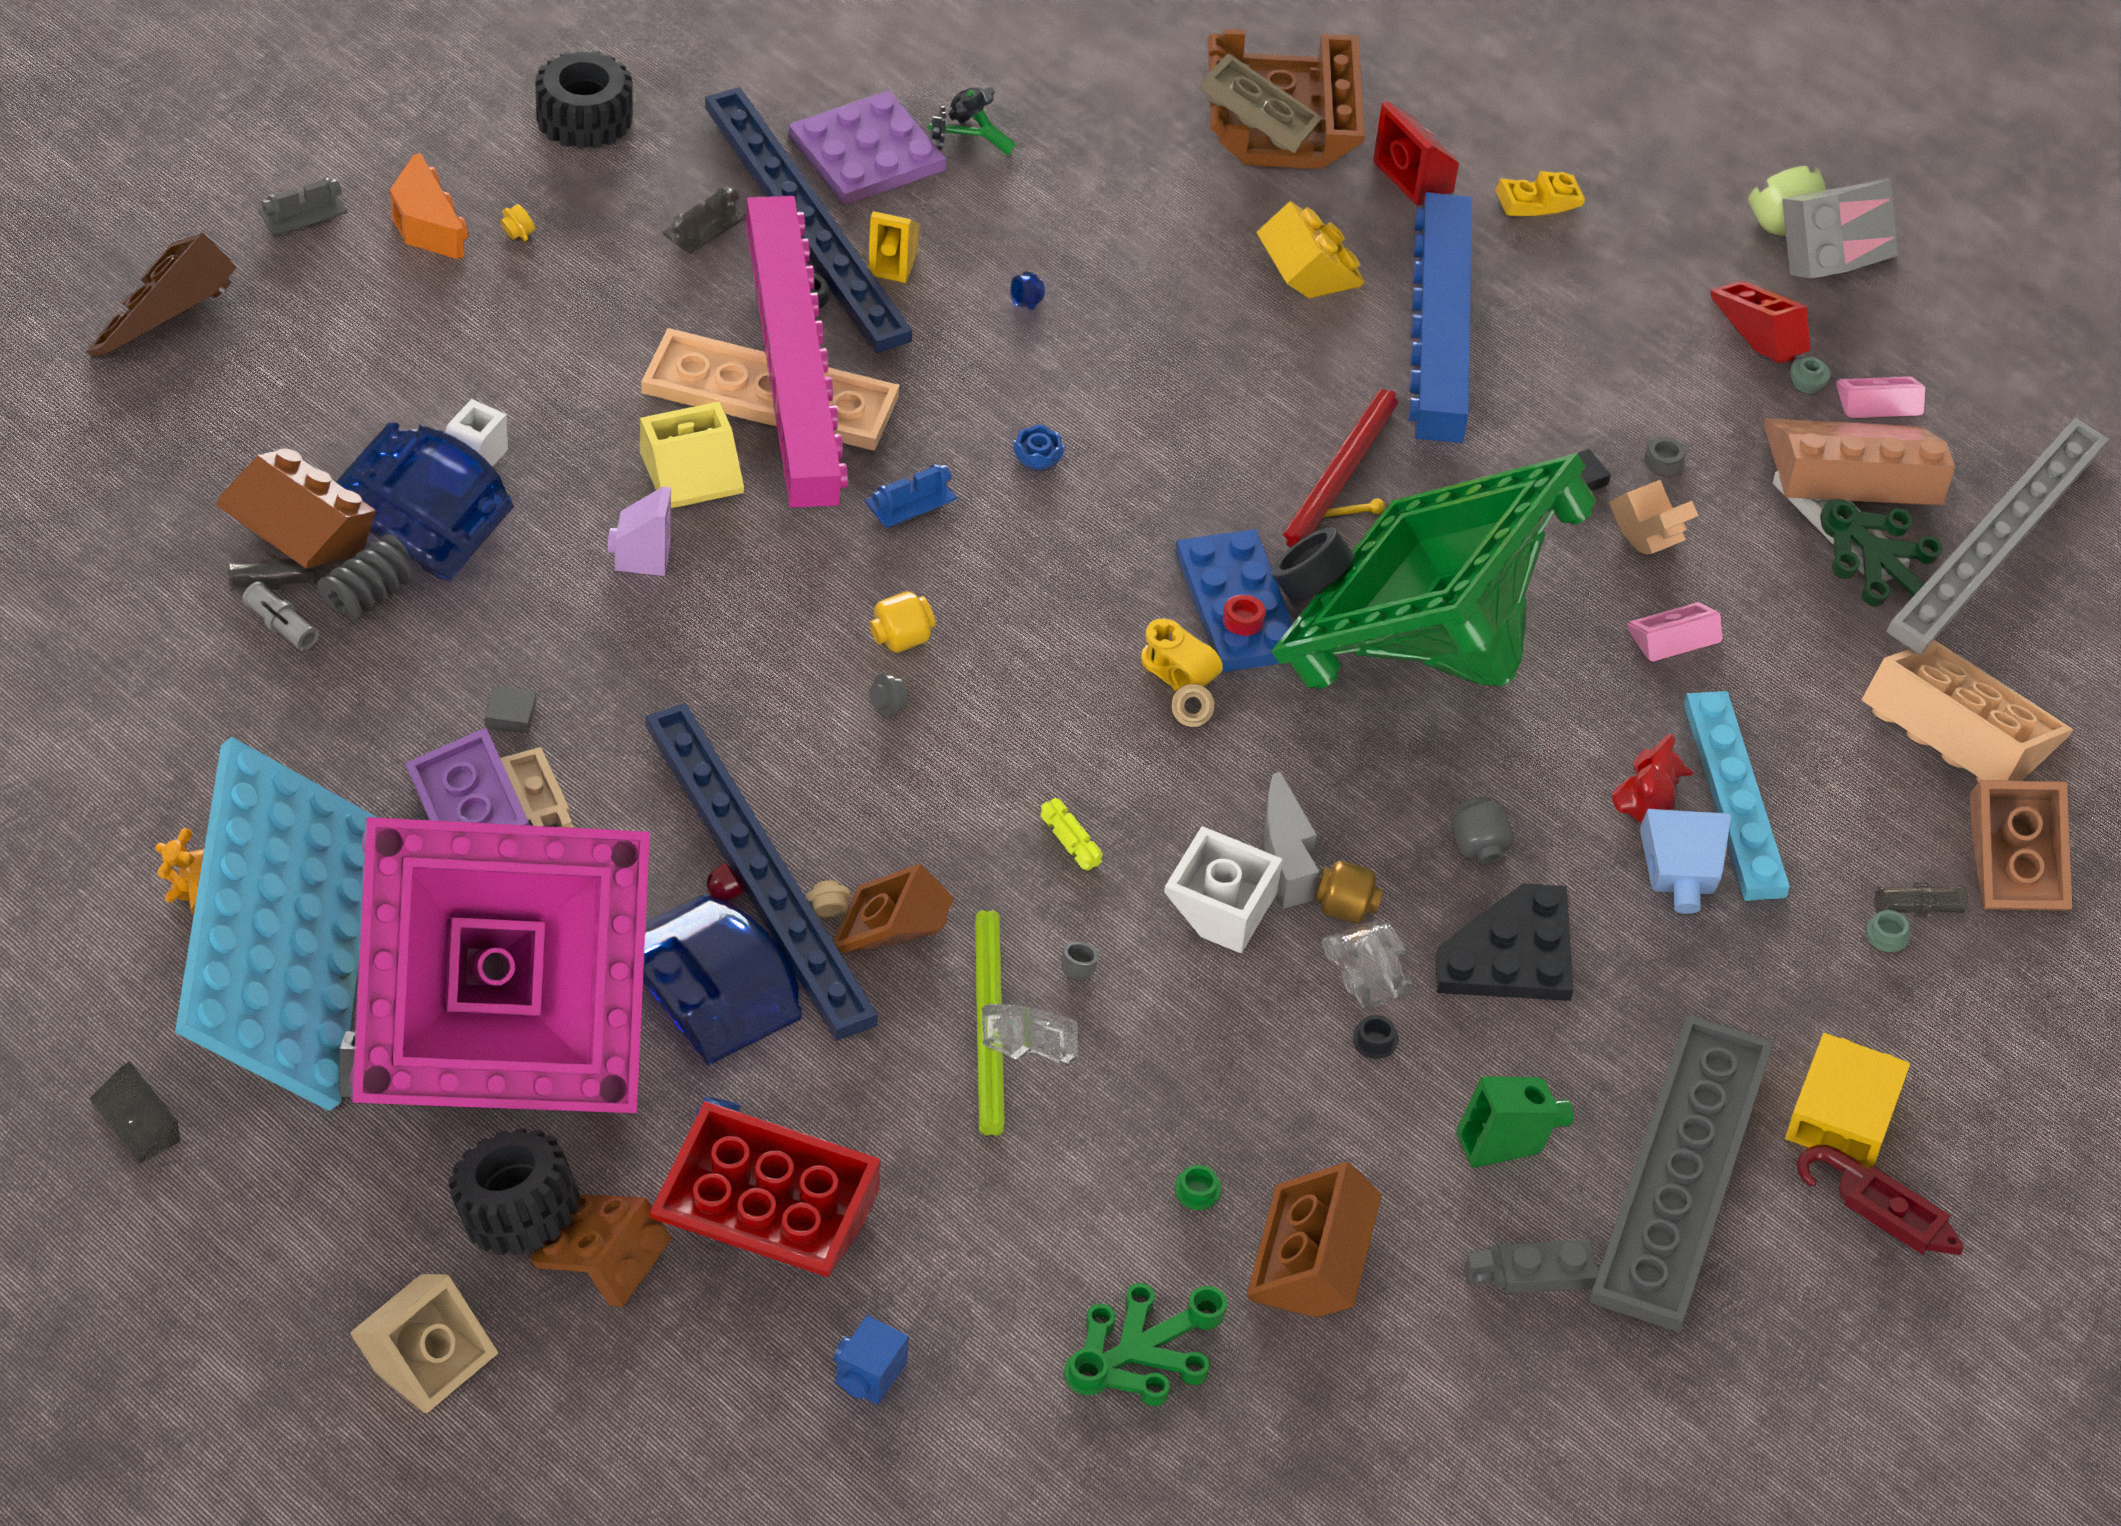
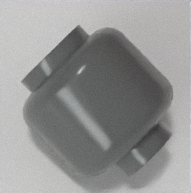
[1451,796,1514,865]

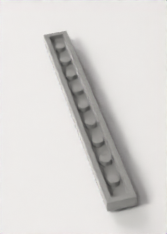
[1886,417,2109,655]

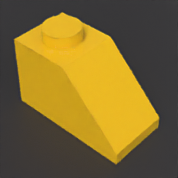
[868,211,920,283]

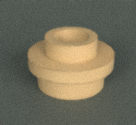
[1171,684,1214,727]
[805,880,850,918]

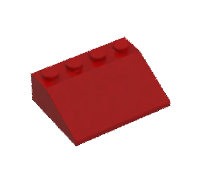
[649,1101,881,1278]

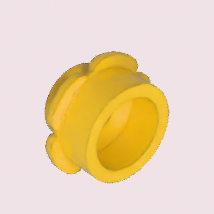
[500,204,536,242]

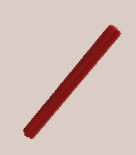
[1283,389,1399,548]

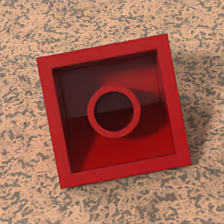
[1373,101,1459,207]

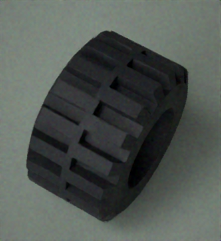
[535,50,633,149]
[449,1128,580,1255]

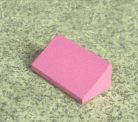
[1836,376,1925,418]
[1627,602,1723,662]

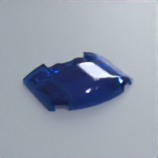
[336,422,514,582]
[643,893,802,1065]

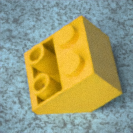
[1256,201,1365,298]

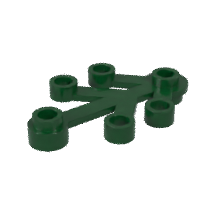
[1820,499,1942,607]

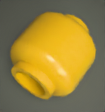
[869,591,936,653]

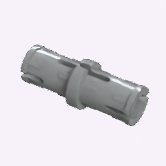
[242,581,319,651]

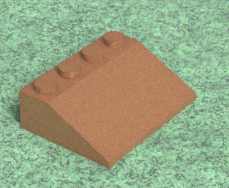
[1763,418,1955,505]

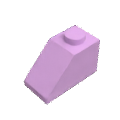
[608,487,671,576]

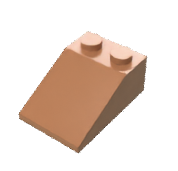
[1970,780,2072,911]

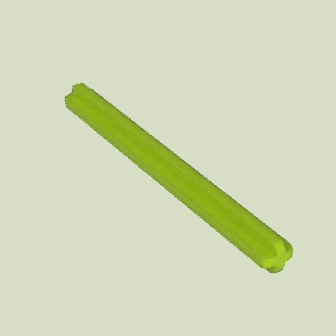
[975,910,1005,1136]

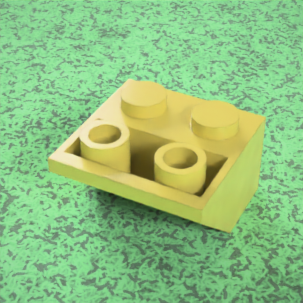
[640,401,744,508]

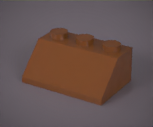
[216,448,377,568]
[1246,1161,1382,1318]

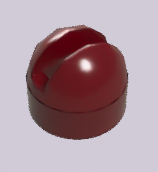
[707,862,745,902]

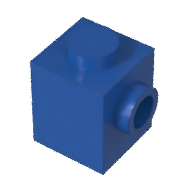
[833,1315,909,1405]

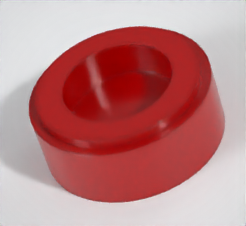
[1222,595,1266,636]

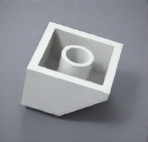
[1164,826,1283,954]

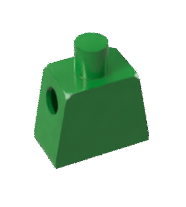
[1456,1076,1574,1168]

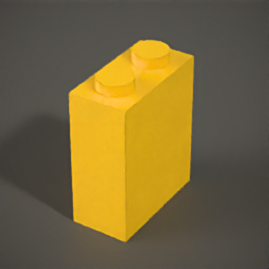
[1785,1032,1911,1168]

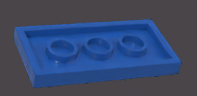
[1175,529,1293,672]

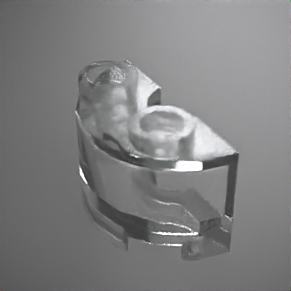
[1322,920,1412,1010]

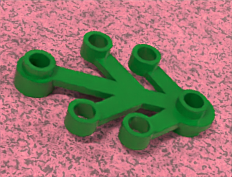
[1064,1283,1227,1406]

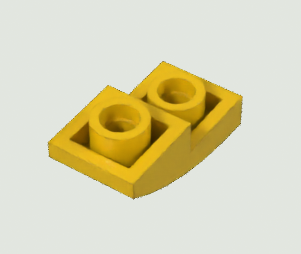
[1495,171,1585,216]

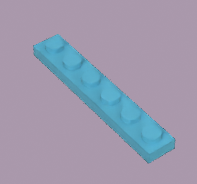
[1684,691,1790,901]

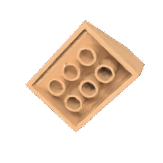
[1861,640,2073,782]

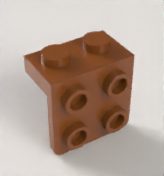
[530,1194,672,1307]

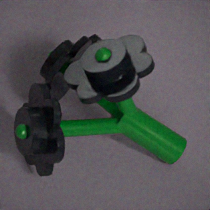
[928,87,1017,156]

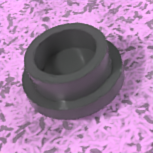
[870,673,907,717]

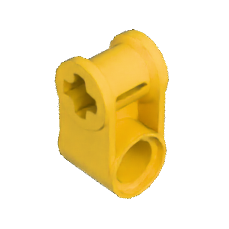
[1141,618,1223,692]

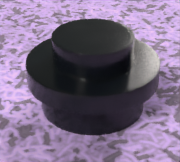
[1353,1015,1399,1059]

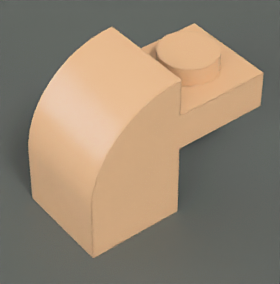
[1609,480,1698,555]

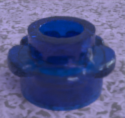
[1010,271,1045,310]

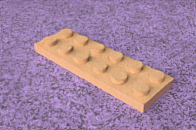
[641,328,899,451]

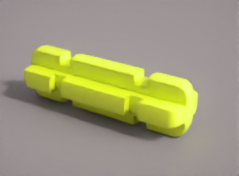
[1040,798,1103,871]

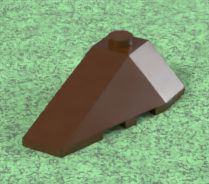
[87,233,237,358]

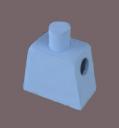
[1640,809,1731,914]

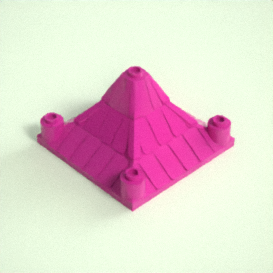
[349,817,650,1113]

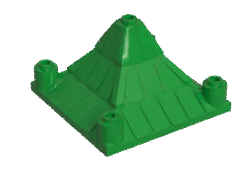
[1271,453,1596,689]

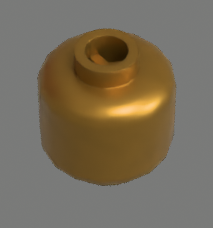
[1314,861,1383,924]

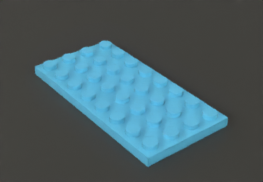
[175,736,377,1111]

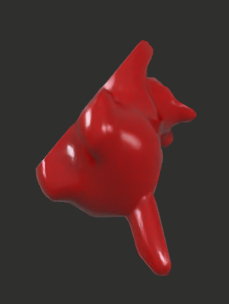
[1611,734,1693,823]

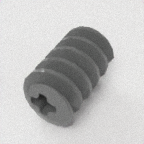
[318,534,412,620]

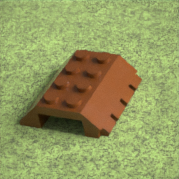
[1208,28,1365,169]

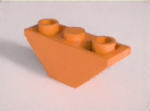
[390,153,469,259]

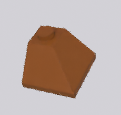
[833,863,954,955]

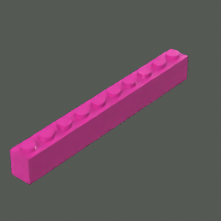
[746,196,848,508]

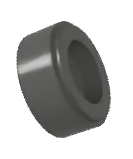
[1644,437,1687,476]

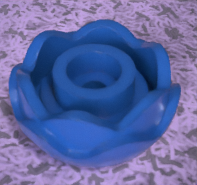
[1013,424,1065,471]

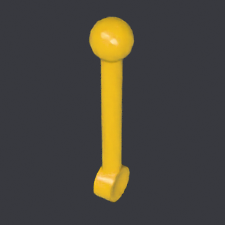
[1323,498,1385,518]

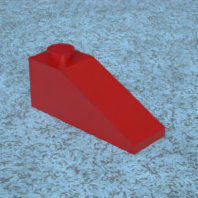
[1710,280,1811,363]

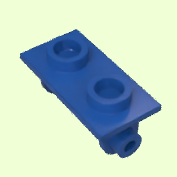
[865,464,957,528]

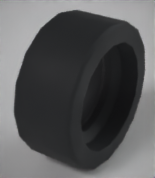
[1271,527,1354,602]

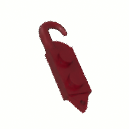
[1797,1145,1964,1255]

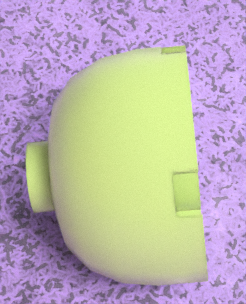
[1748,166,1826,237]

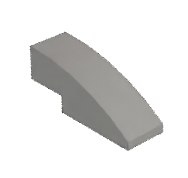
[1263,772,1319,909]

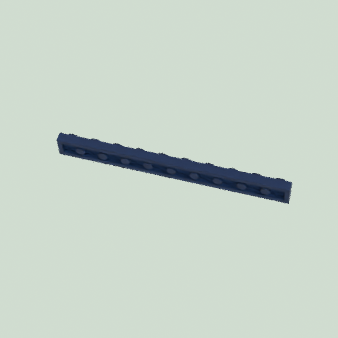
[705,87,913,353]
[646,703,878,1041]

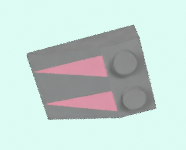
[1782,179,1898,279]

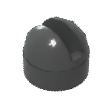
[1061,941,1099,981]

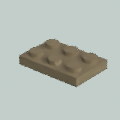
[1199,53,1323,153]

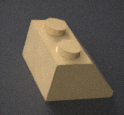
[350,1274,498,1413]

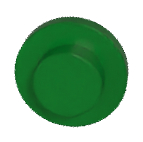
[1174,1165,1221,1210]

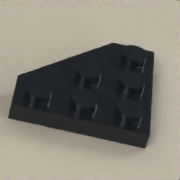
[1436,883,1573,1001]

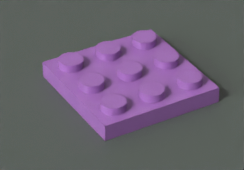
[788,90,946,205]

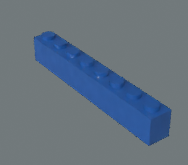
[1408,192,1472,443]

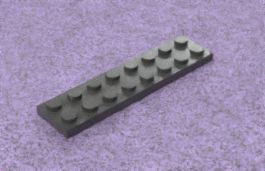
[1589,1014,1774,1333]

